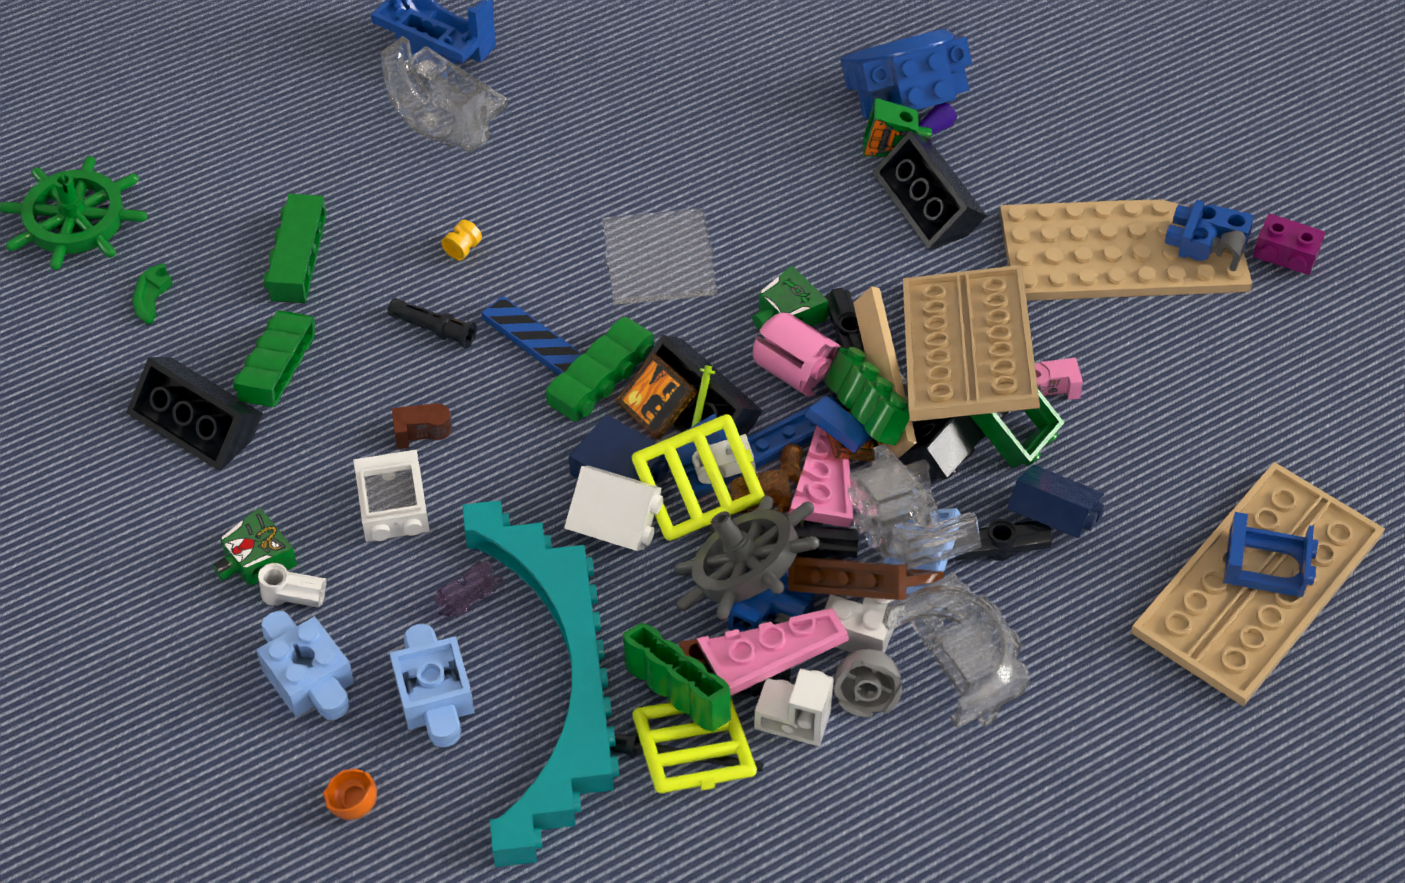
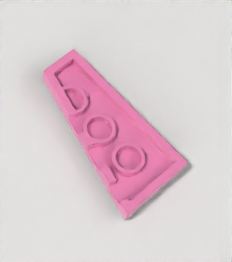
[788,425,853,528]
[697,608,849,696]

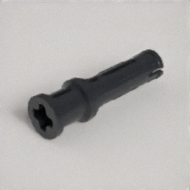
[387,298,477,348]

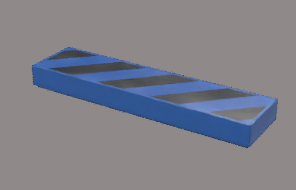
[482,296,582,376]

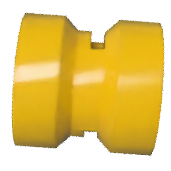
[441,219,482,261]

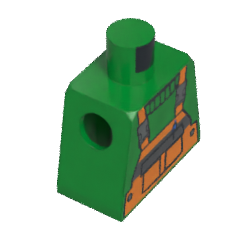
[863,98,932,157]

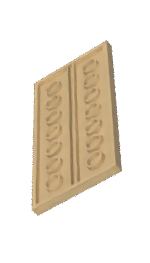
[903,265,1040,422]
[1131,462,1385,707]

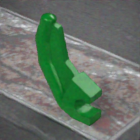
[132,263,173,325]

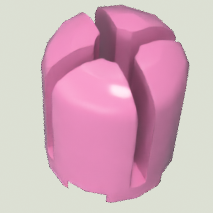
[753,313,841,397]

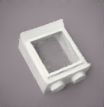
[353,450,430,542]

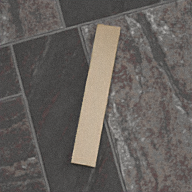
[853,286,917,459]

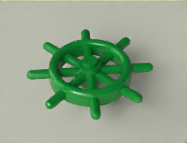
[0,155,148,270]

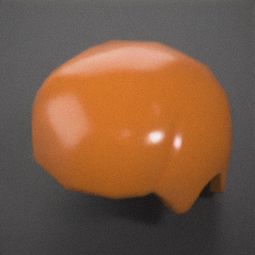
[323,768,377,821]

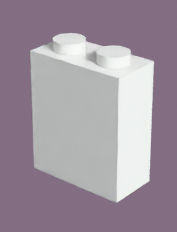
[564,466,663,551]

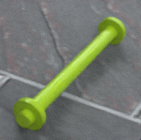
[691,365,715,427]

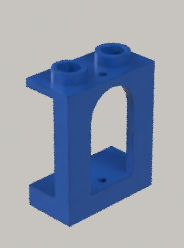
[1223,512,1318,598]

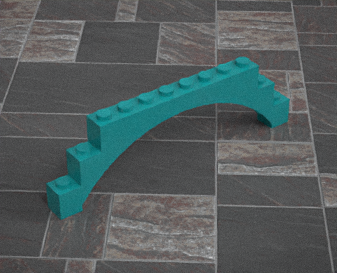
[462,500,619,867]

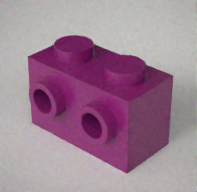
[1253,213,1326,276]

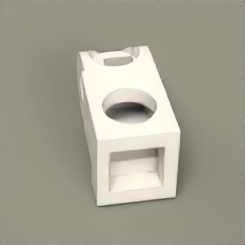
[692,434,756,484]

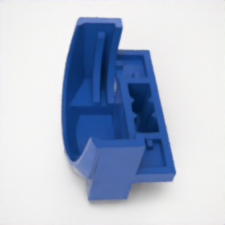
[371,0,496,77]
[840,28,972,118]

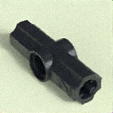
[824,287,866,358]
[951,519,1052,561]
[761,520,859,558]

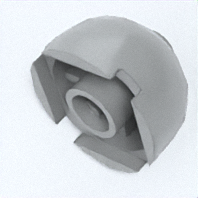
[834,648,902,717]

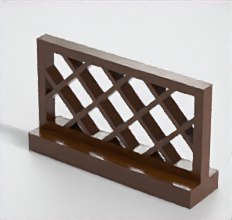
[788,557,944,600]

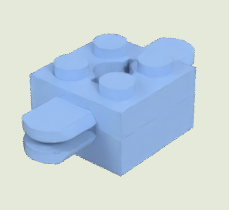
[256,611,354,720]
[390,624,474,747]

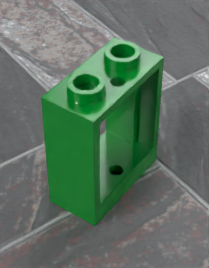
[970,389,1065,468]

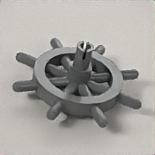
[674,495,819,620]

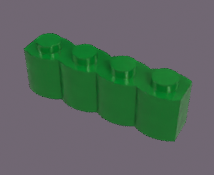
[233,310,315,407]
[546,316,654,422]
[823,347,910,446]
[623,623,731,732]

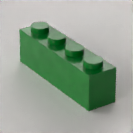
[263,194,327,303]

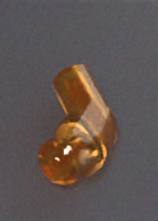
[780,444,803,485]

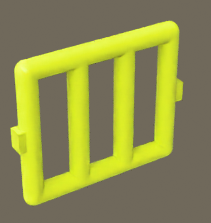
[631,414,765,541]
[632,696,757,793]

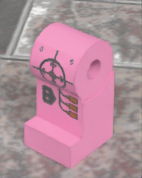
[1035,358,1083,400]

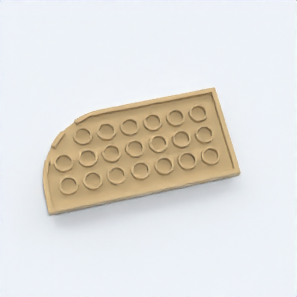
[999,199,1252,301]

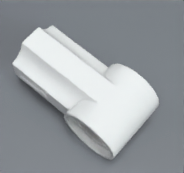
[258,563,326,607]

